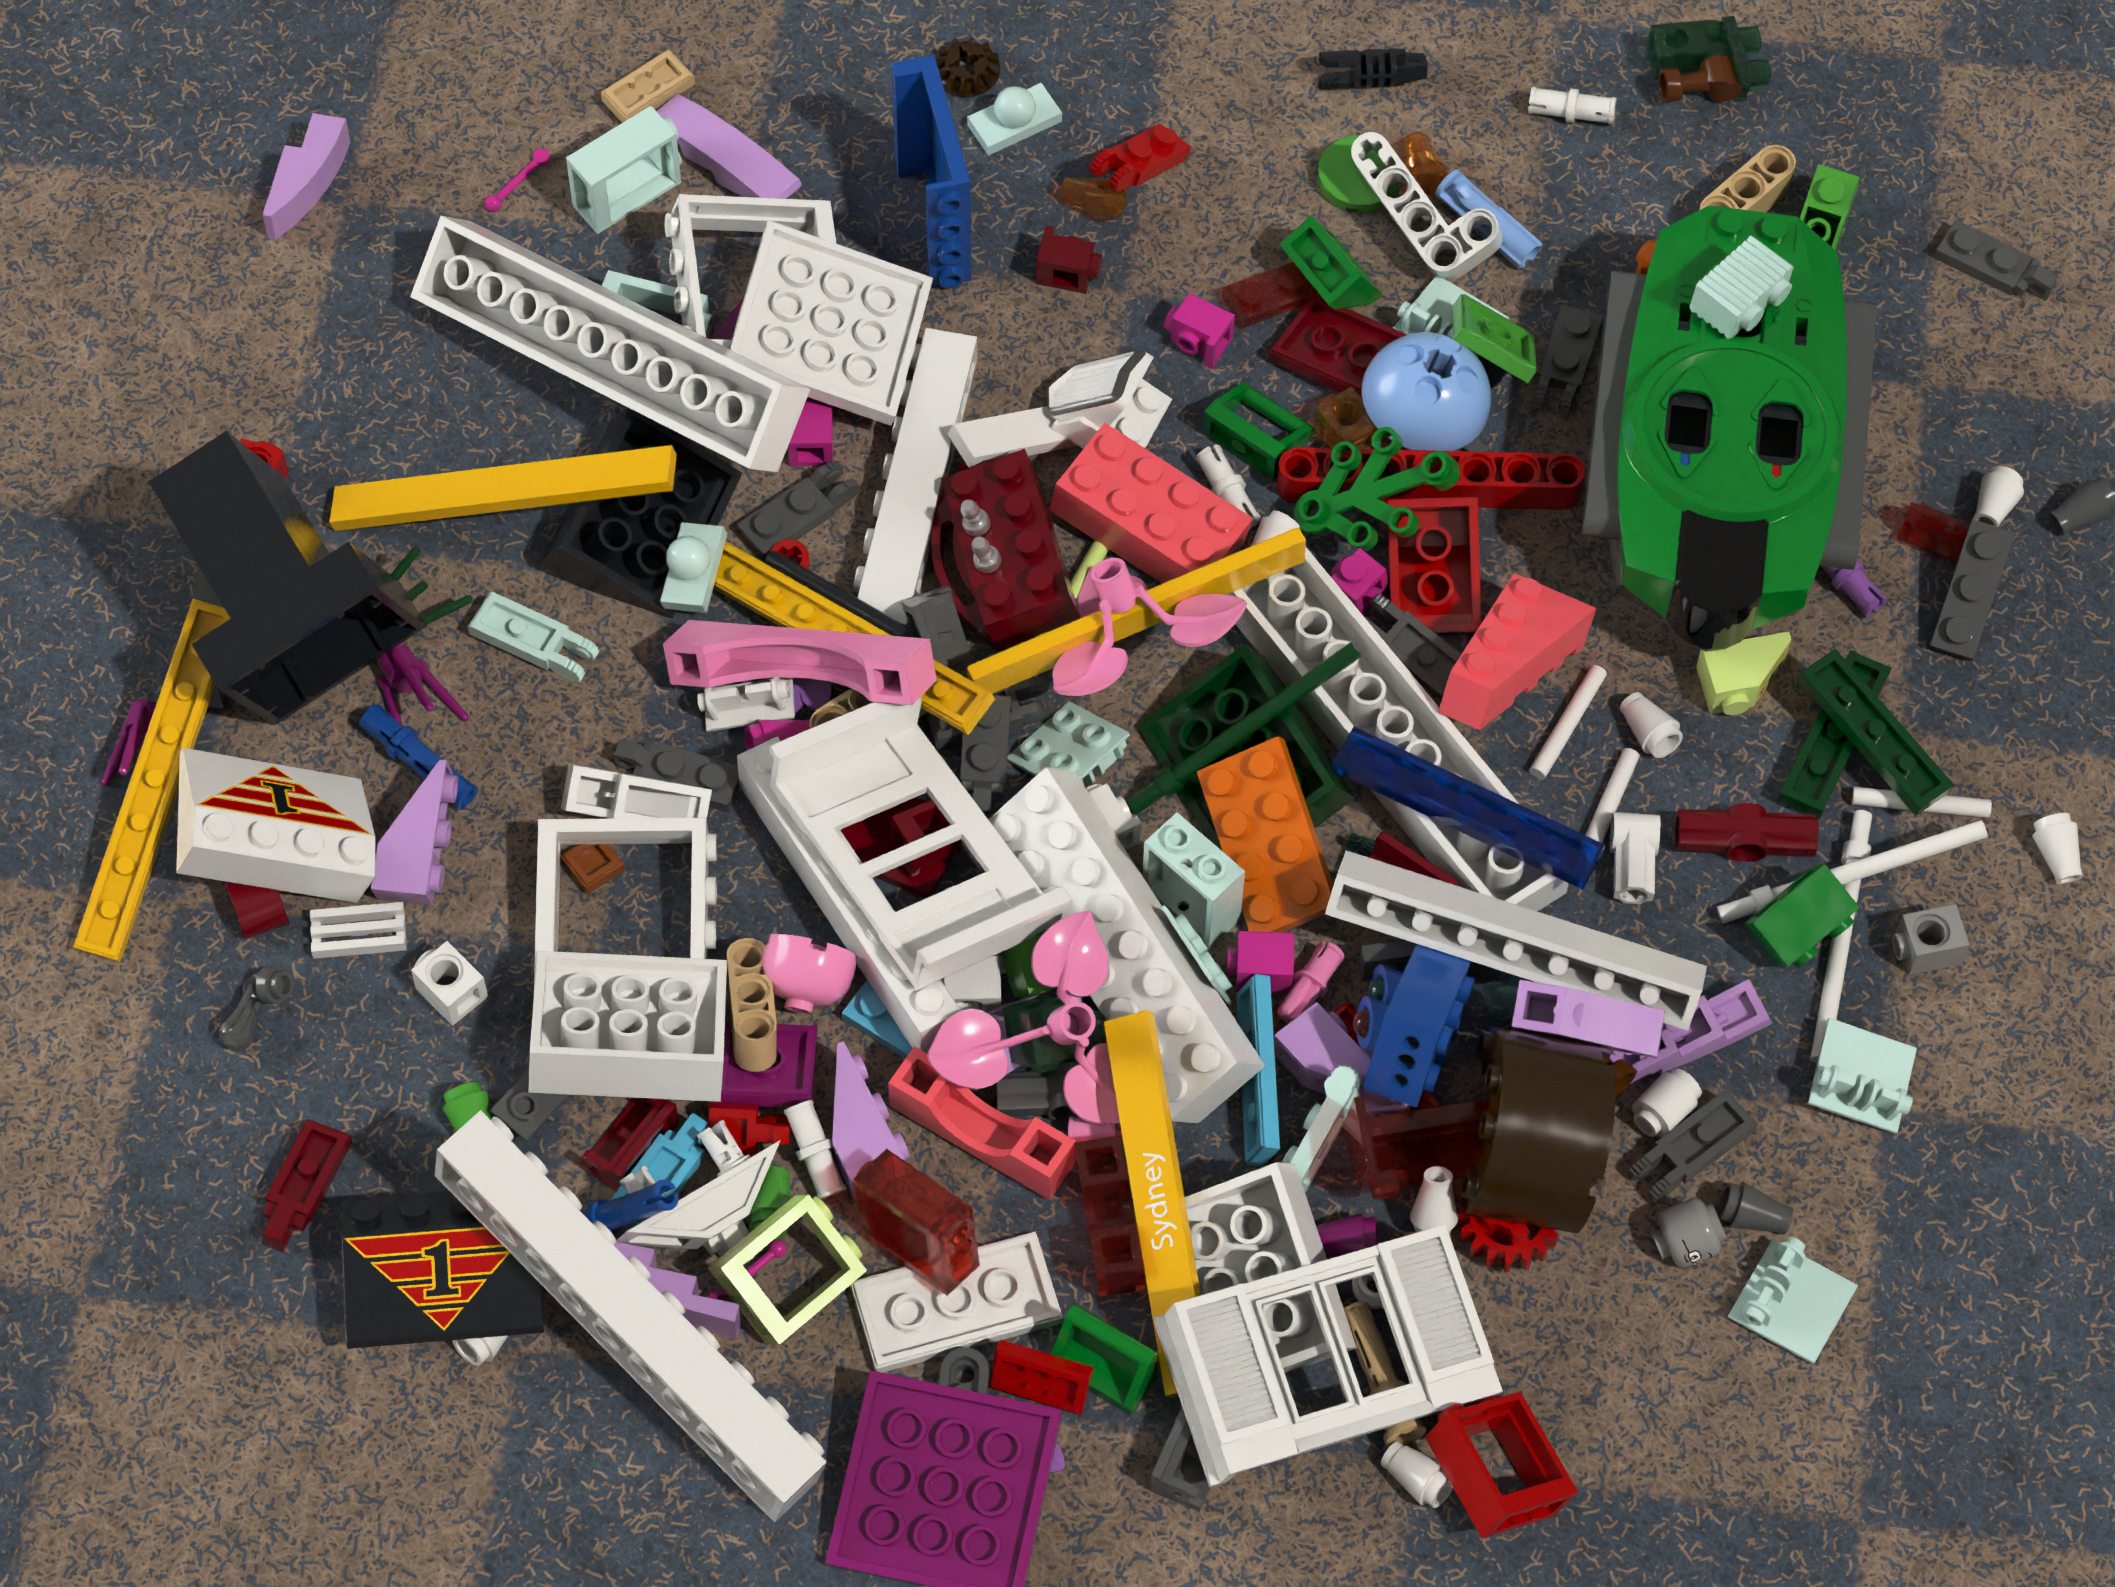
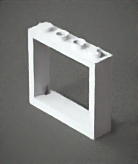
[665,194,836,349]
[534,817,717,988]

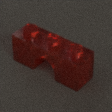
[1074,1135,1146,1297]

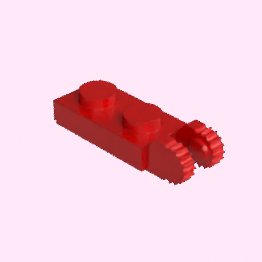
[1088,123,1191,193]

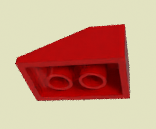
[1386,497,1481,633]

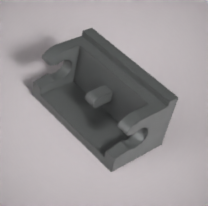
[901,585,975,679]
[1150,1407,1210,1512]

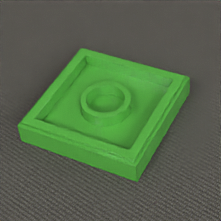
[1453,294,1536,383]

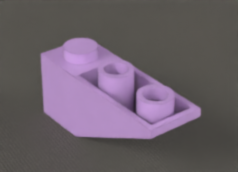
[371,760,458,905]
[1512,980,1665,1058]
[1274,1002,1411,1124]
[832,1041,910,1200]

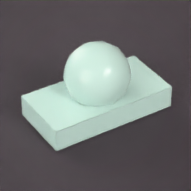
[967,83,1062,156]
[660,522,728,613]

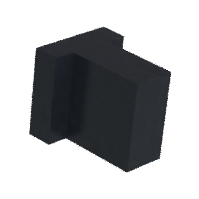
[149,431,427,725]

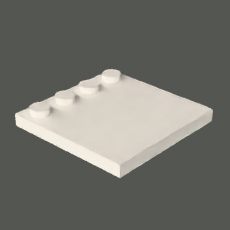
[729,220,933,426]

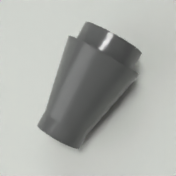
[2048,478,2115,536]
[1718,1181,1793,1235]

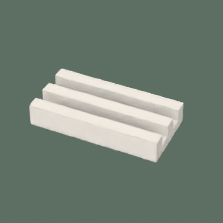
[310,902,407,959]

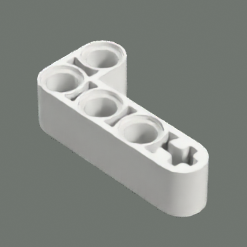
[1351,132,1503,281]

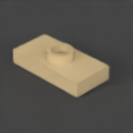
[601,49,695,123]

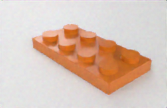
[1196,736,1334,933]

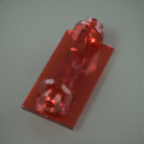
[1897,501,1971,563]

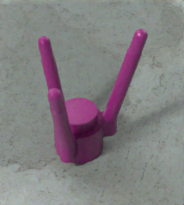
[378,645,469,724]
[101,700,157,786]

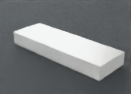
[948,406,1076,467]

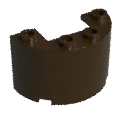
[1461,1026,1616,1234]

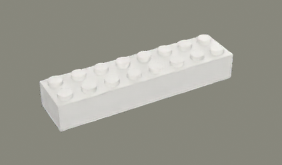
[988,767,1265,1123]

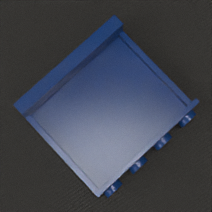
[891,55,971,288]

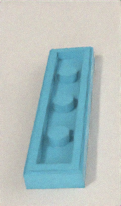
[1236,974,1280,1167]

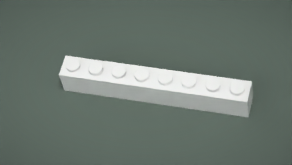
[854,328,977,627]
[737,736,961,1053]
[1325,850,1707,1031]

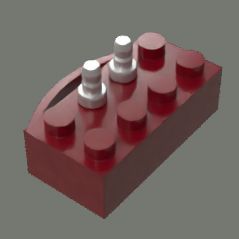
[931,449,1081,651]

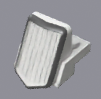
[1047,350,1172,449]

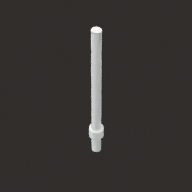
[1810,810,1872,1063]
[1716,820,1988,924]

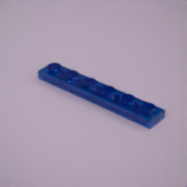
[1332,726,1605,890]

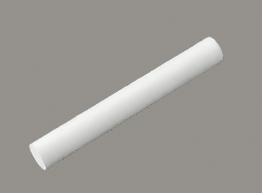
[1529,665,1607,780]
[1574,748,1640,870]
[1851,787,1992,818]

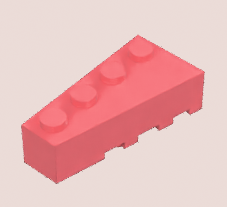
[1438,573,1597,730]

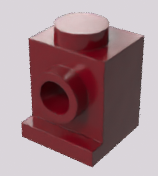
[1036,226,1103,294]
[889,800,962,877]

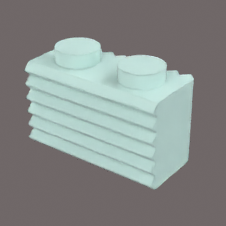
[1690,235,1794,339]

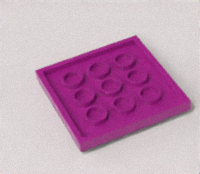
[825,1370,1063,1587]

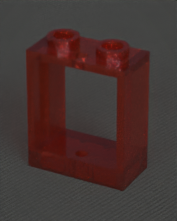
[853,1149,980,1296]

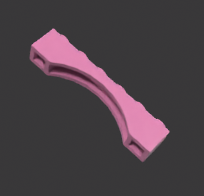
[663,620,937,705]

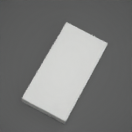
[850,1231,1063,1373]

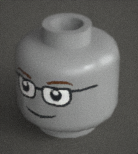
[1652,1198,1727,1268]

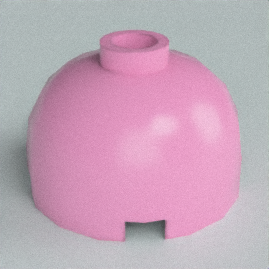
[762,934,858,1014]

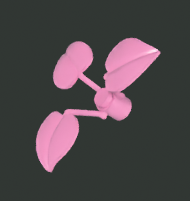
[1052,558,1247,696]
[927,911,1120,1124]

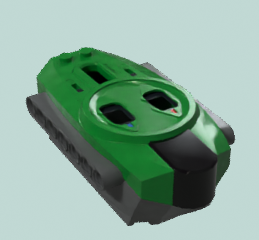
[1581,206,1877,651]

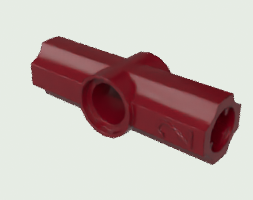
[1675,803,1819,862]

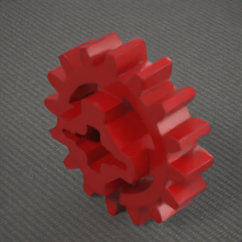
[1457,1197,1559,1272]

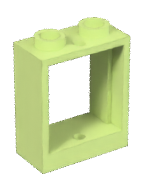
[708,1194,867,1345]

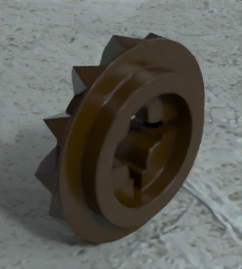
[935,36,1000,97]

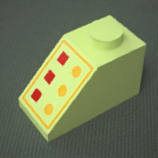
[1696,631,1791,715]

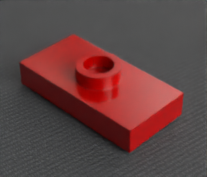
[988,1339,1094,1415]

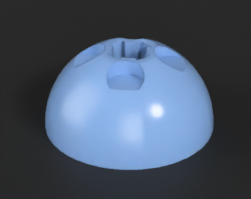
[1361,332,1491,451]

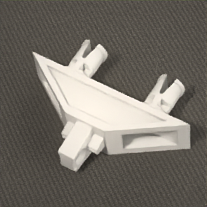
[616,1120,781,1266]

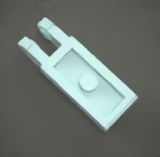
[468,592,599,683]
[1282,1065,1363,1192]

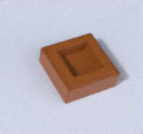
[560,844,625,895]

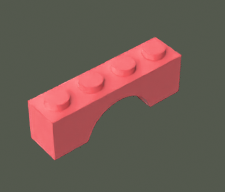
[888,1046,1076,1200]

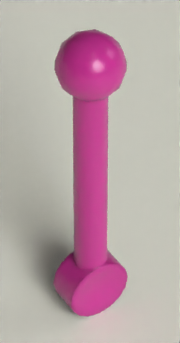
[484,149,550,212]
[708,1239,787,1301]

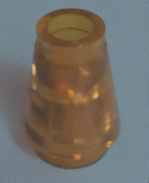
[1402,132,1447,195]
[1060,176,1127,221]

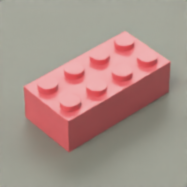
[1049,422,1253,584]

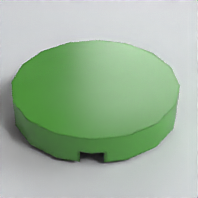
[1318,135,1402,213]

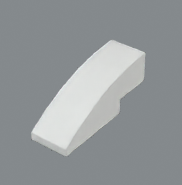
[561,763,712,820]

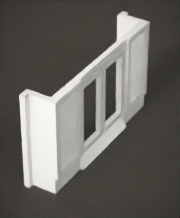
[769,697,1072,990]
[1153,1224,1503,1487]

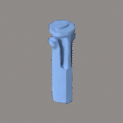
[1435,169,1543,269]

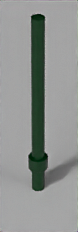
[1127,642,1362,815]

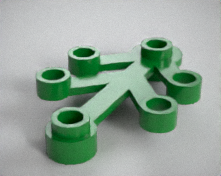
[1294,427,1460,552]

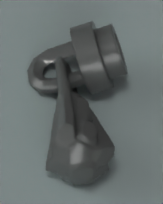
[218,966,294,1051]

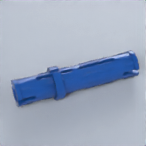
[359,704,478,810]
[581,1179,679,1235]

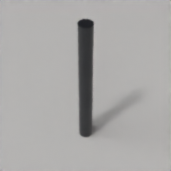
[765,550,912,637]

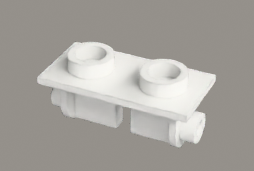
[698,676,795,732]

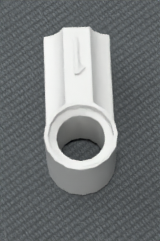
[1610,812,1661,904]

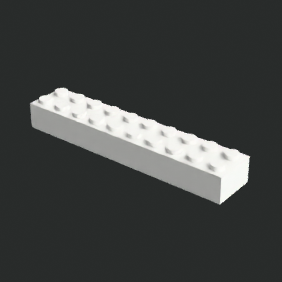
[410,216,810,472]
[1228,548,1572,912]
[434,1110,826,1522]

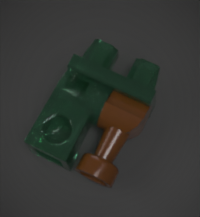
[1646,16,1771,103]

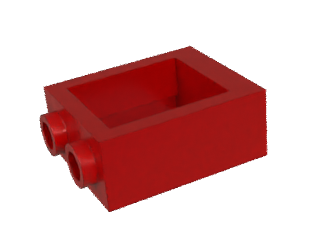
[1425,1392,1578,1539]

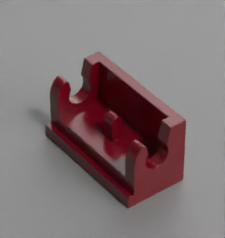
[579,1098,679,1192]

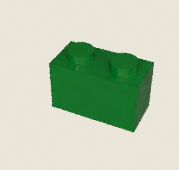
[1744,864,1860,968]

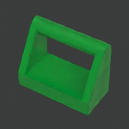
[1279,215,1382,310]
[1202,382,1315,480]
[1051,1303,1158,1416]

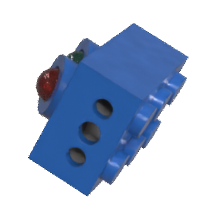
[1353,944,1475,1108]

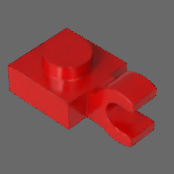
[708,1101,792,1155]

